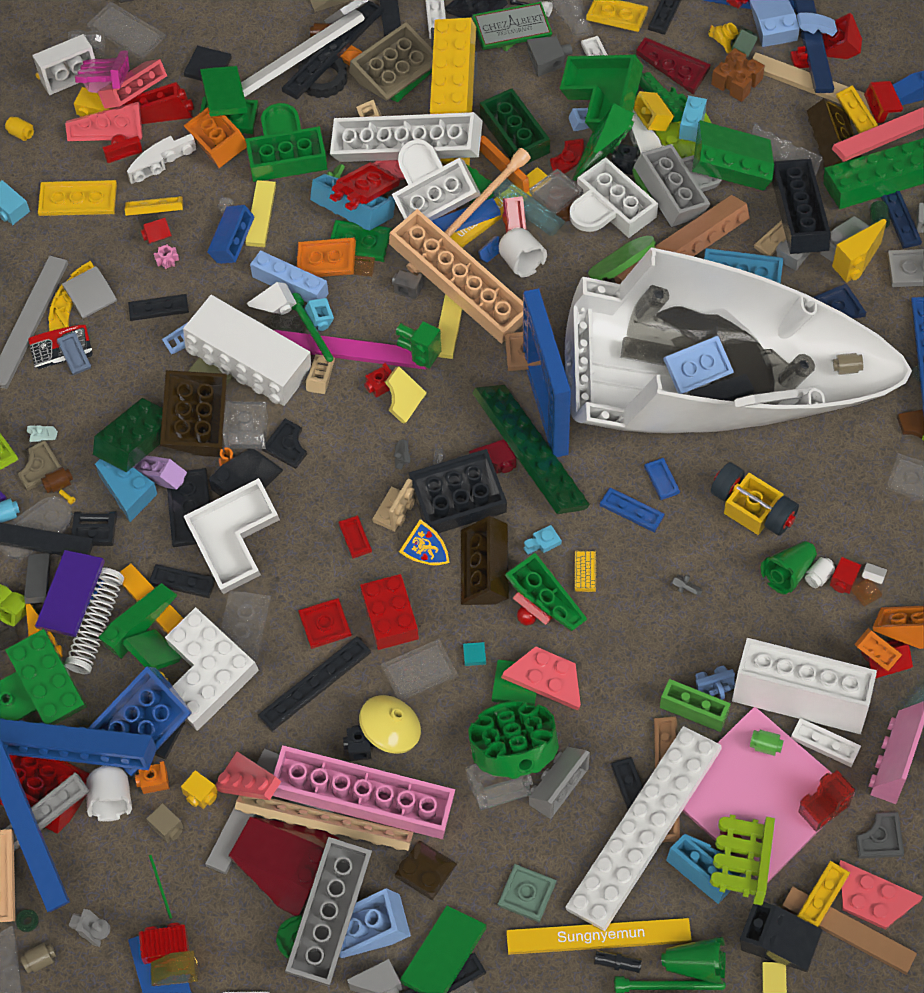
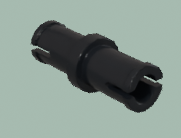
[594,950,642,973]

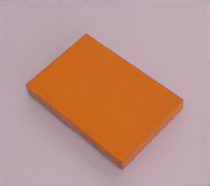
[296,238,356,277]

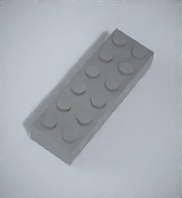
[285,837,372,987]

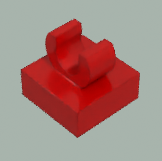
[790,46,809,69]

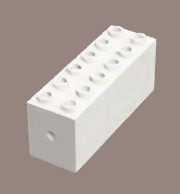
[183,295,311,406]
[732,638,877,734]

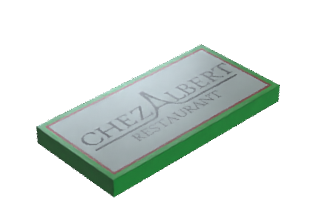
[472,2,552,50]

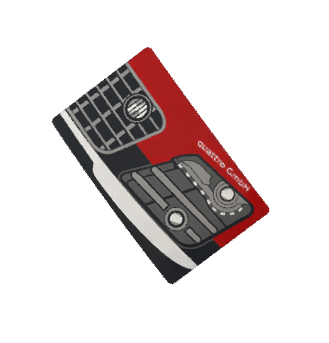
[28,324,93,369]

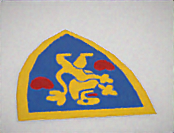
[399,520,450,565]

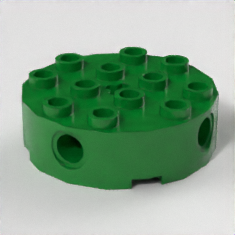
[468,700,559,779]

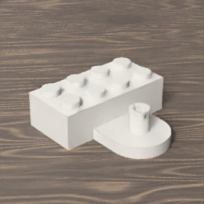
[392,140,481,221]
[570,157,658,238]

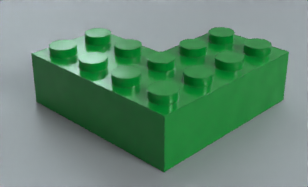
[560,55,643,133]

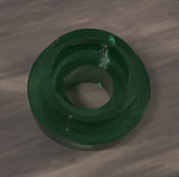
[16,909,39,932]

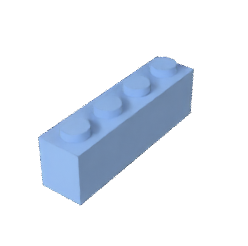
[250,250,329,303]

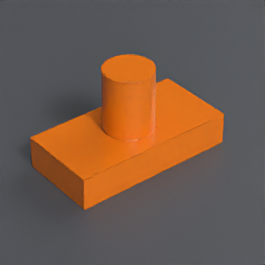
[854,628,902,671]

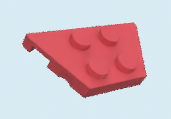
[501,647,581,710]
[839,860,923,930]

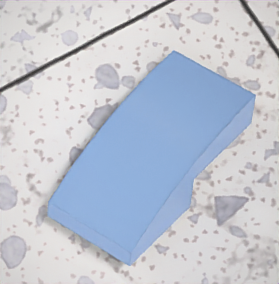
[797,13,837,36]

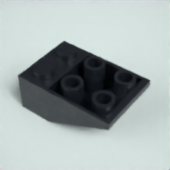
[740,902,822,973]

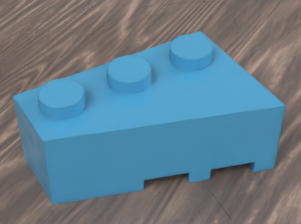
[95,459,157,522]
[666,834,745,904]

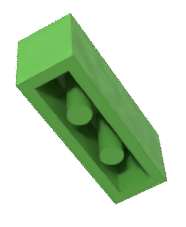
[660,679,731,732]

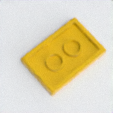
[586,0,648,32]

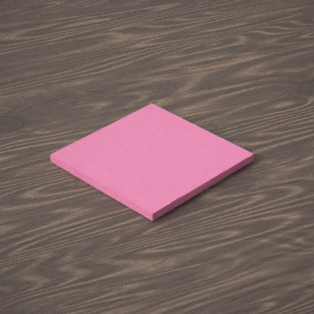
[682,707,855,883]

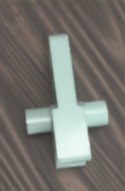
[27,425,58,442]

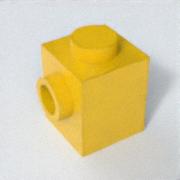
[181,770,218,809]

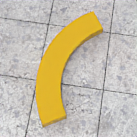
[48,261,94,331]

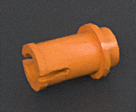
[219,447,234,467]

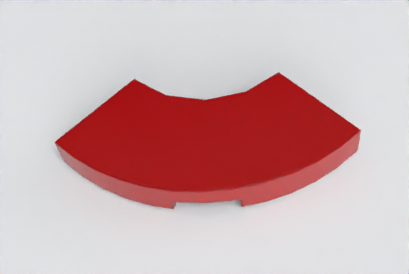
[550,138,584,177]

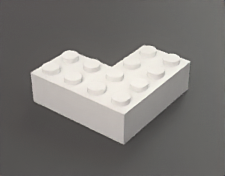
[184,478,280,594]
[165,607,259,731]

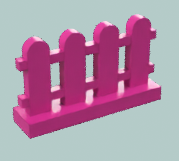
[75,51,130,89]

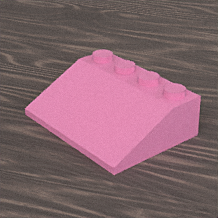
[868,701,924,804]

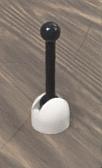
[510,0,553,17]

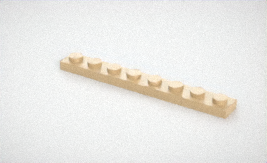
[235,795,414,851]

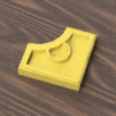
[385,366,427,423]

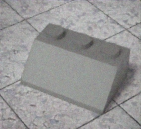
[528,747,590,819]

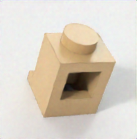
[356,100,382,117]

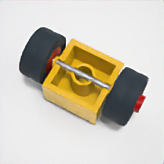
[710,462,799,536]

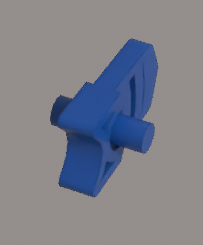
[478,236,499,263]

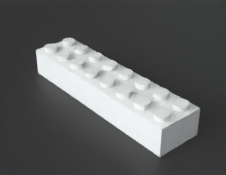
[330,112,482,162]

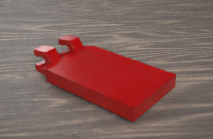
[330,162,400,211]

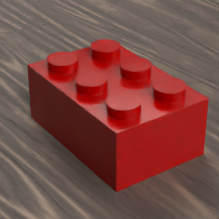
[360,574,419,650]

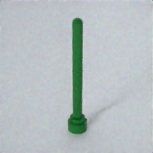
[291,293,334,362]
[614,976,726,993]

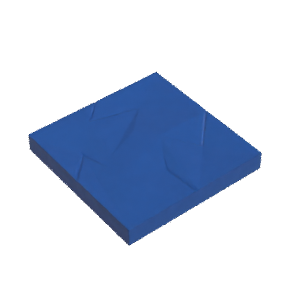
[523,288,571,457]

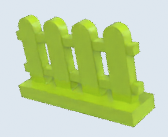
[710,814,775,905]

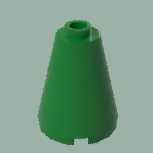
[760,541,817,595]
[661,937,726,984]

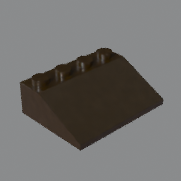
[160,370,227,457]

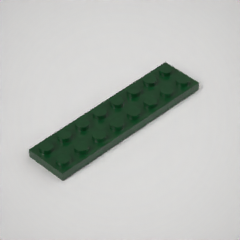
[472,385,590,514]

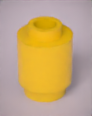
[5,117,34,141]

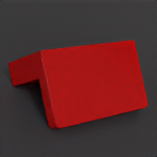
[864,81,903,123]
[861,639,913,679]

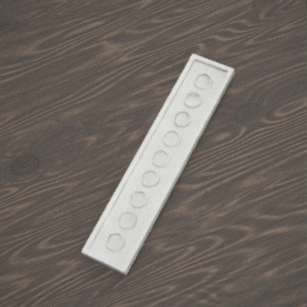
[565,726,722,932]

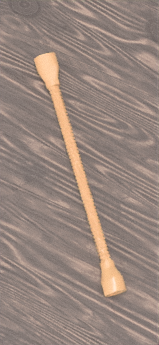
[406,148,531,276]

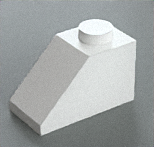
[247,282,297,315]

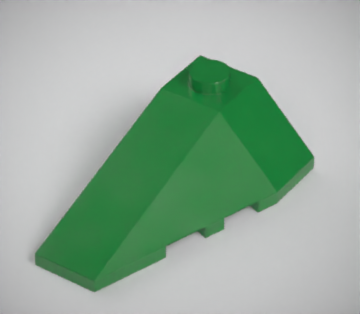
[505,553,587,631]

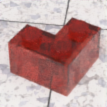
[798,770,855,832]

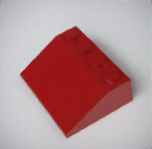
[0,755,89,834]

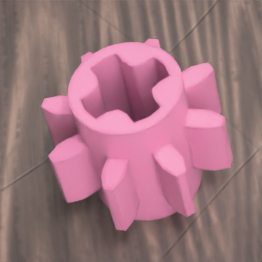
[154,244,179,269]

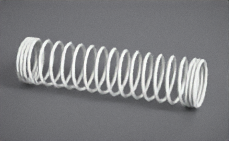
[65,568,124,674]

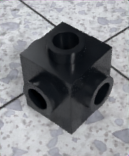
[612,144,639,175]
[343,725,375,761]

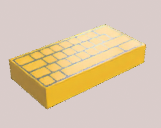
[575,551,596,592]

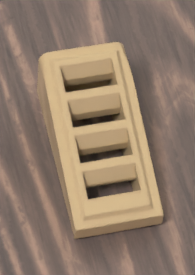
[306,354,335,394]

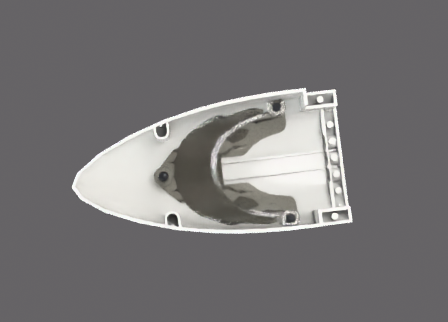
[565,247,912,433]

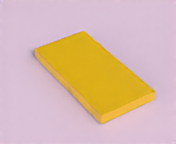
[38,180,117,216]

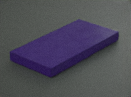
[35,550,105,637]

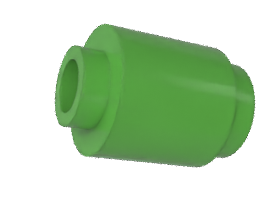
[750,729,784,756]

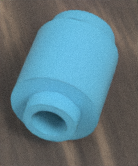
[0,498,20,523]

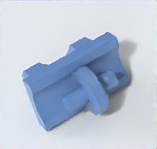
[695,665,735,700]

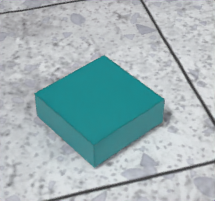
[463,642,486,666]

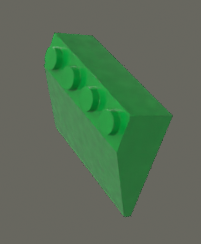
[572,103,634,181]
[692,120,774,191]

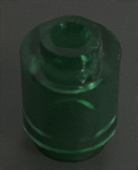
[869,201,890,228]

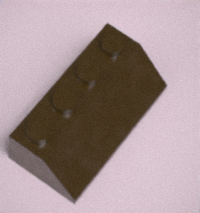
[807,98,862,168]
[461,516,509,605]

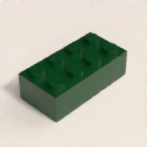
[480,88,550,165]
[93,398,163,472]

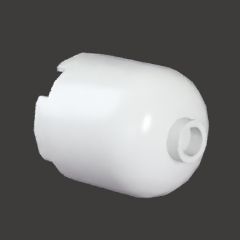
[499,228,547,277]
[86,765,132,821]

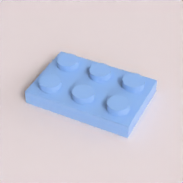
[663,336,734,394]

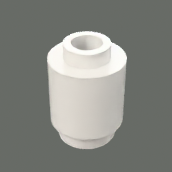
[805,557,835,588]

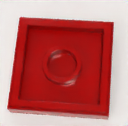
[298,598,351,649]

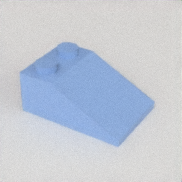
[749,0,799,47]
[339,888,411,958]

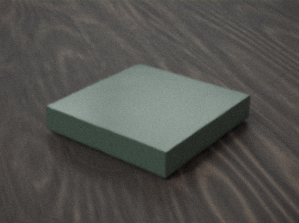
[498,864,557,923]

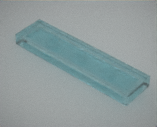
[492,179,565,237]

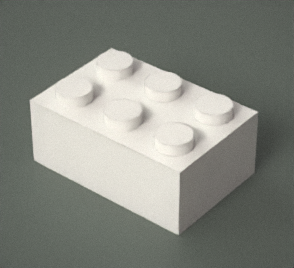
[32,34,95,95]

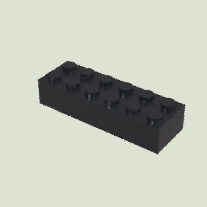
[772,158,831,254]

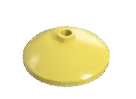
[359,695,421,754]

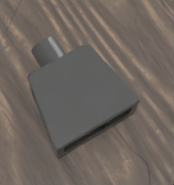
[527,36,573,77]

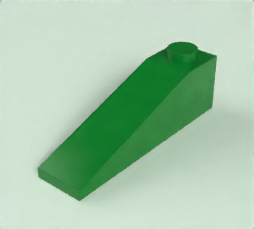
[98,583,177,659]

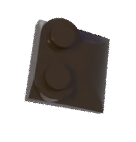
[395,841,457,901]

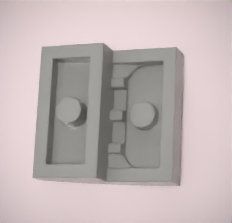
[62,266,117,318]

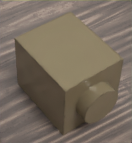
[146,803,183,843]

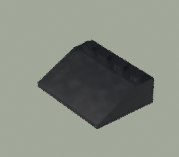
[408,449,507,533]

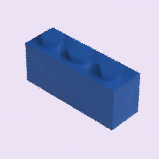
[207,205,255,264]

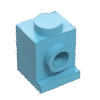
[304,298,334,331]

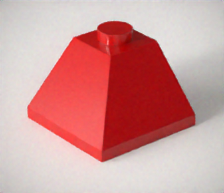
[821,13,862,59]

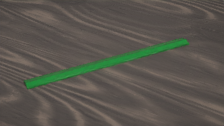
[149,855,172,919]

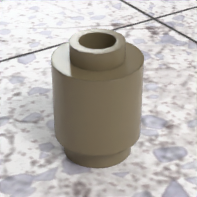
[833,353,863,375]
[20,942,57,974]

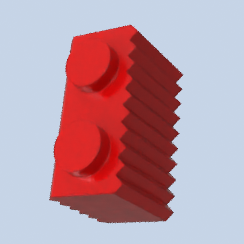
[139,923,190,964]

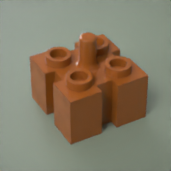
[711,48,765,102]

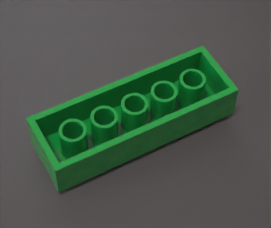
[823,138,924,210]

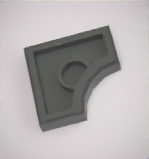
[856,812,904,859]

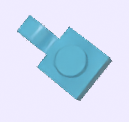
[523,525,562,555]

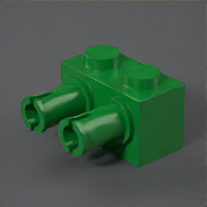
[396,321,442,369]

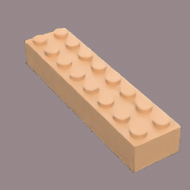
[389,209,523,344]

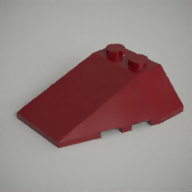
[229,817,340,916]

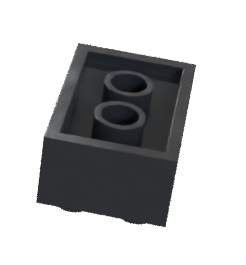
[209,447,283,497]

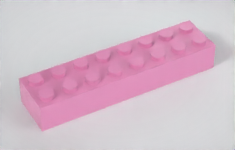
[273,745,455,839]

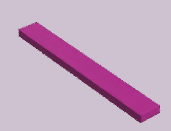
[273,330,426,370]

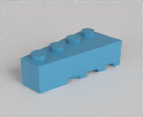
[310,174,395,231]

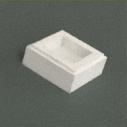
[862,563,887,584]

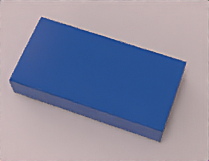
[644,458,680,500]

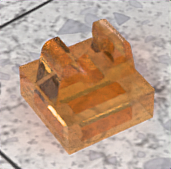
[852,579,882,607]

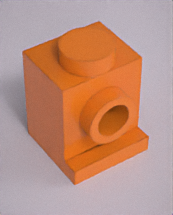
[135,761,170,794]

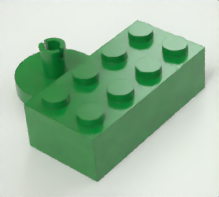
[245,103,328,182]
[0,629,87,725]

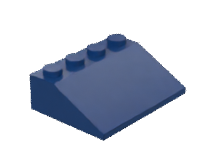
[88,666,192,776]

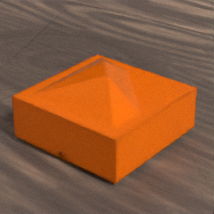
[339,45,362,66]

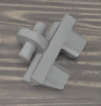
[69,909,110,947]

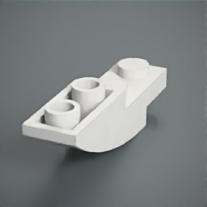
[127,134,197,184]

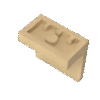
[373,479,415,532]

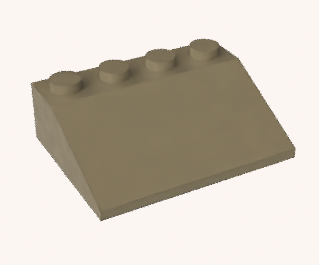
[349,22,433,101]

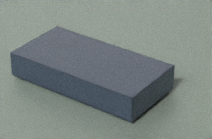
[57,332,91,375]

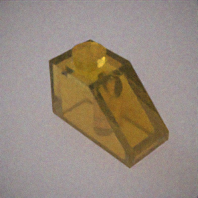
[151,951,198,986]

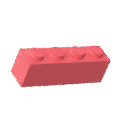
[97,59,167,109]

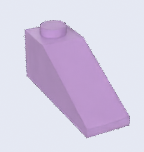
[133,456,187,490]

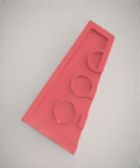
[65,102,143,141]
[215,752,281,800]

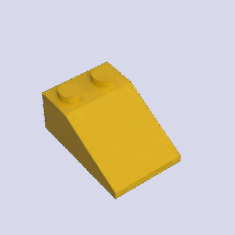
[832,219,887,283]

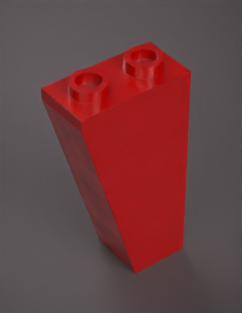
[115,82,194,124]

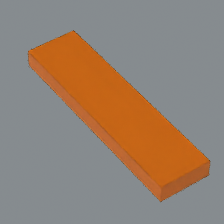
[480,135,529,194]

